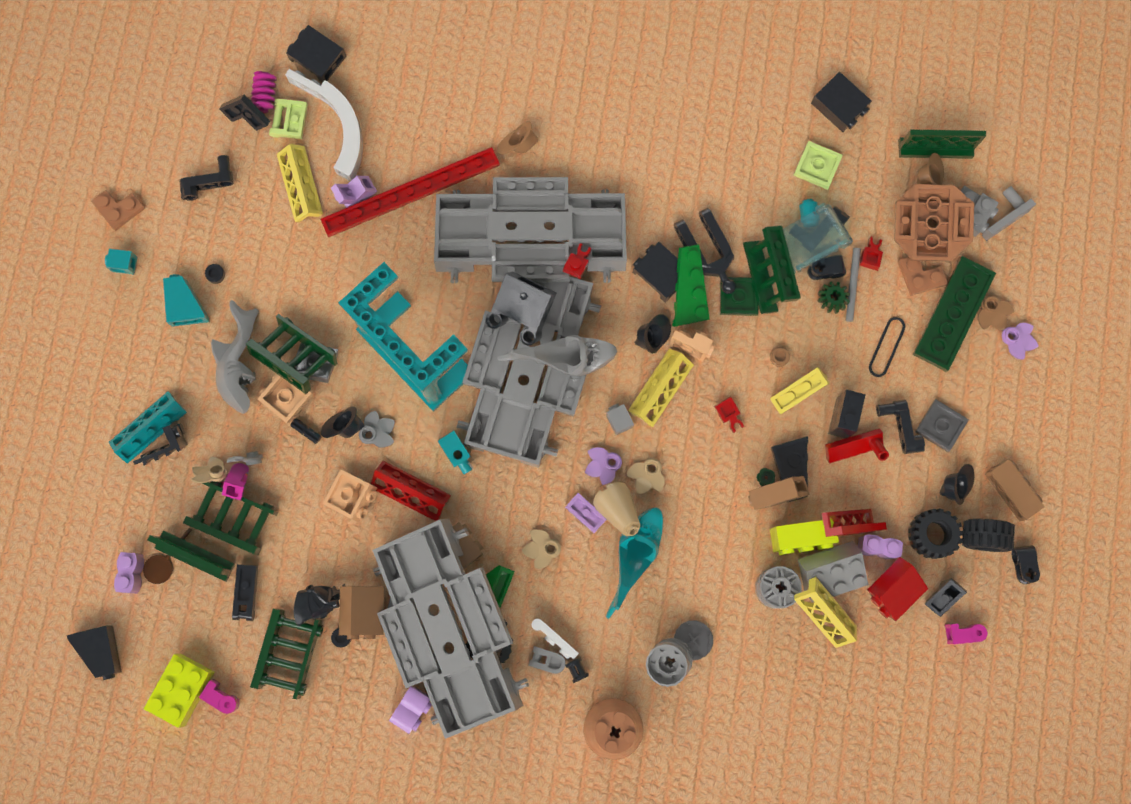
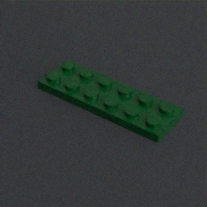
[912,256,996,372]

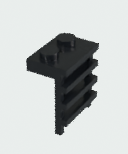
[133,420,188,465]

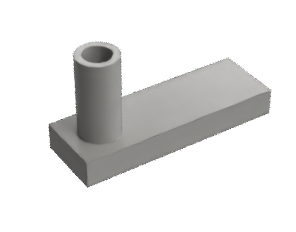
[982,186,1036,241]

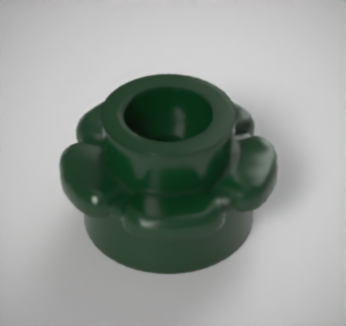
[756,468,775,486]

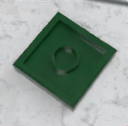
[720,277,758,316]

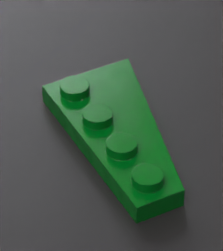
[672,245,710,327]

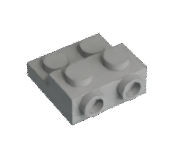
[961,186,999,237]

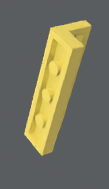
[277,144,323,222]
[628,349,694,427]
[794,577,857,648]

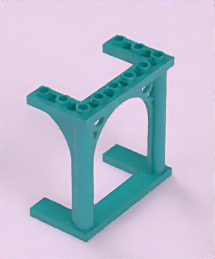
[338,262,468,412]

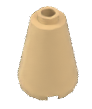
[593,482,641,536]

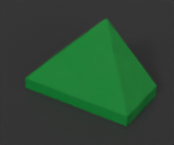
[486,565,515,608]

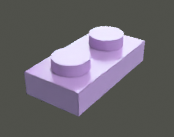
[565,493,607,533]

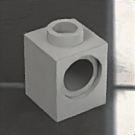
[606,404,634,435]

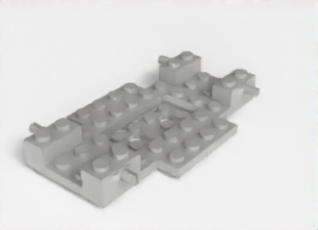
[434,177,627,283]
[457,276,601,468]
[372,518,529,739]

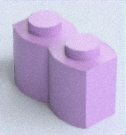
[857,535,903,559]
[114,552,144,594]
[389,686,432,734]

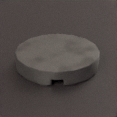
[674,620,713,660]

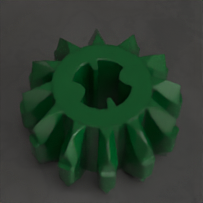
[817,281,850,314]

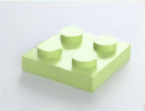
[793,141,843,190]

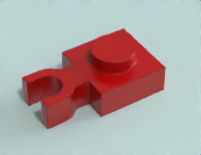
[859,236,883,271]
[563,243,591,279]
[713,397,745,433]

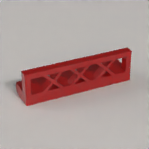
[370,461,451,521]
[822,509,887,537]

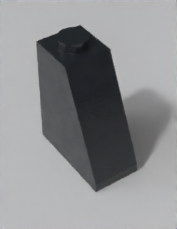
[67,625,122,680]

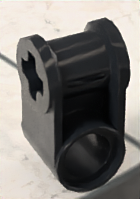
[807,255,846,280]
[1012,545,1040,584]

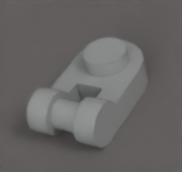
[528,646,566,674]

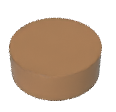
[770,347,790,367]

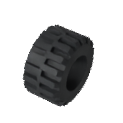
[908,508,964,559]
[962,519,1015,552]

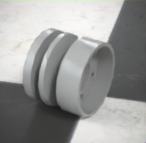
[755,566,802,609]
[646,638,693,687]

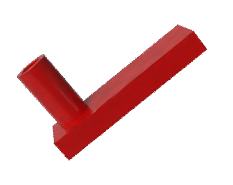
[825,428,889,464]

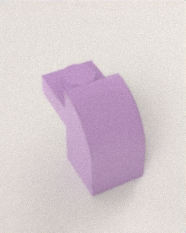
[331,175,377,208]

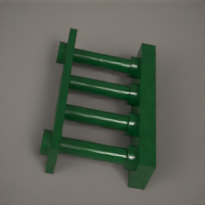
[743,226,801,314]
[246,314,338,394]
[183,481,278,555]
[250,608,324,700]

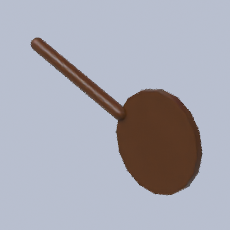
[143,528,192,584]

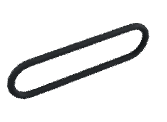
[869,317,906,377]

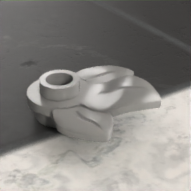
[359,411,395,448]
[227,451,263,465]

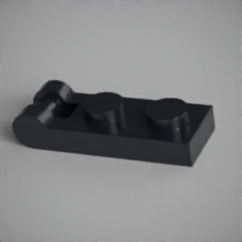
[232,564,258,621]

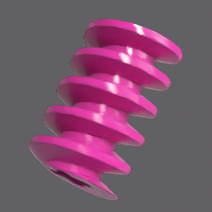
[251,71,277,114]

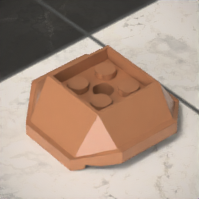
[894,184,974,262]

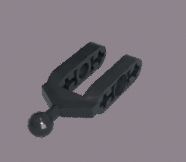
[674,208,736,294]

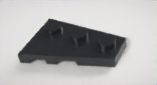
[770,436,808,503]

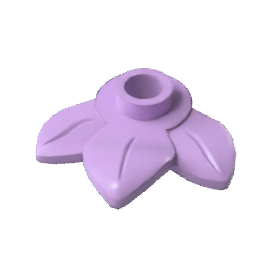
[1001,323,1039,360]
[585,447,622,485]

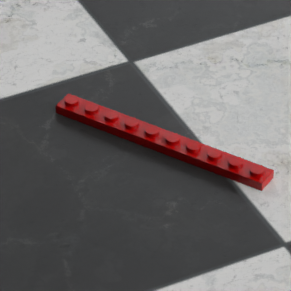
[320,147,500,237]

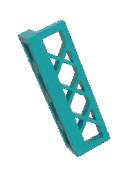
[109,391,187,464]

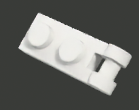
[532,619,579,659]

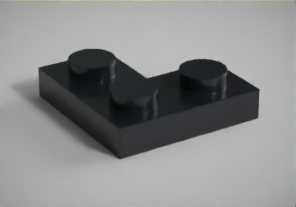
[219,94,270,131]

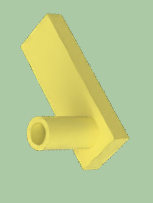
[770,367,829,415]

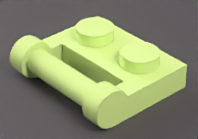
[269,99,308,139]

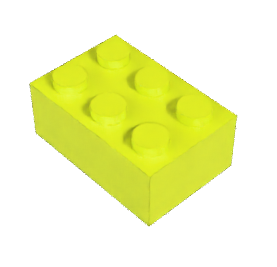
[770,519,839,555]
[144,654,215,728]

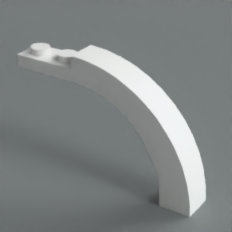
[285,69,363,181]

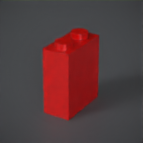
[867,557,929,621]

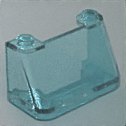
[765,203,853,273]

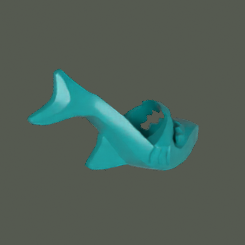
[606,508,663,619]

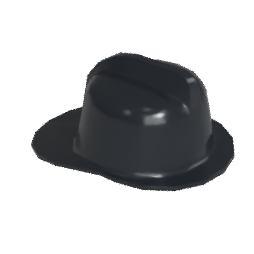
[634,314,671,354]
[321,407,364,438]
[940,464,975,505]

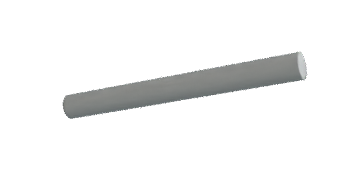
[846,248,861,322]

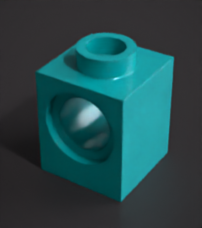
[105,249,137,275]

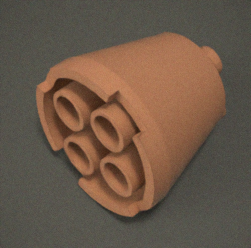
[583,698,643,760]

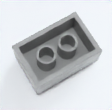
[798,541,868,603]

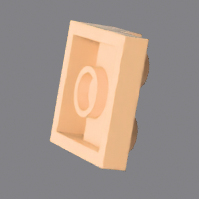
[669,330,716,362]
[257,374,313,424]
[323,469,377,522]

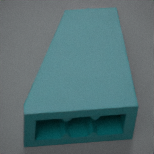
[163,274,210,327]

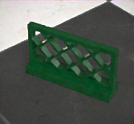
[898,129,986,159]
[147,530,235,582]

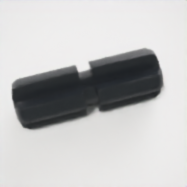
[290,418,322,444]

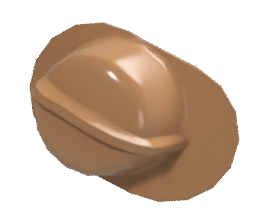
[497,122,538,155]
[917,153,944,185]

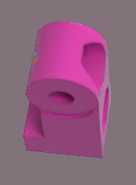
[222,463,249,500]
[945,624,988,644]
[199,679,239,714]

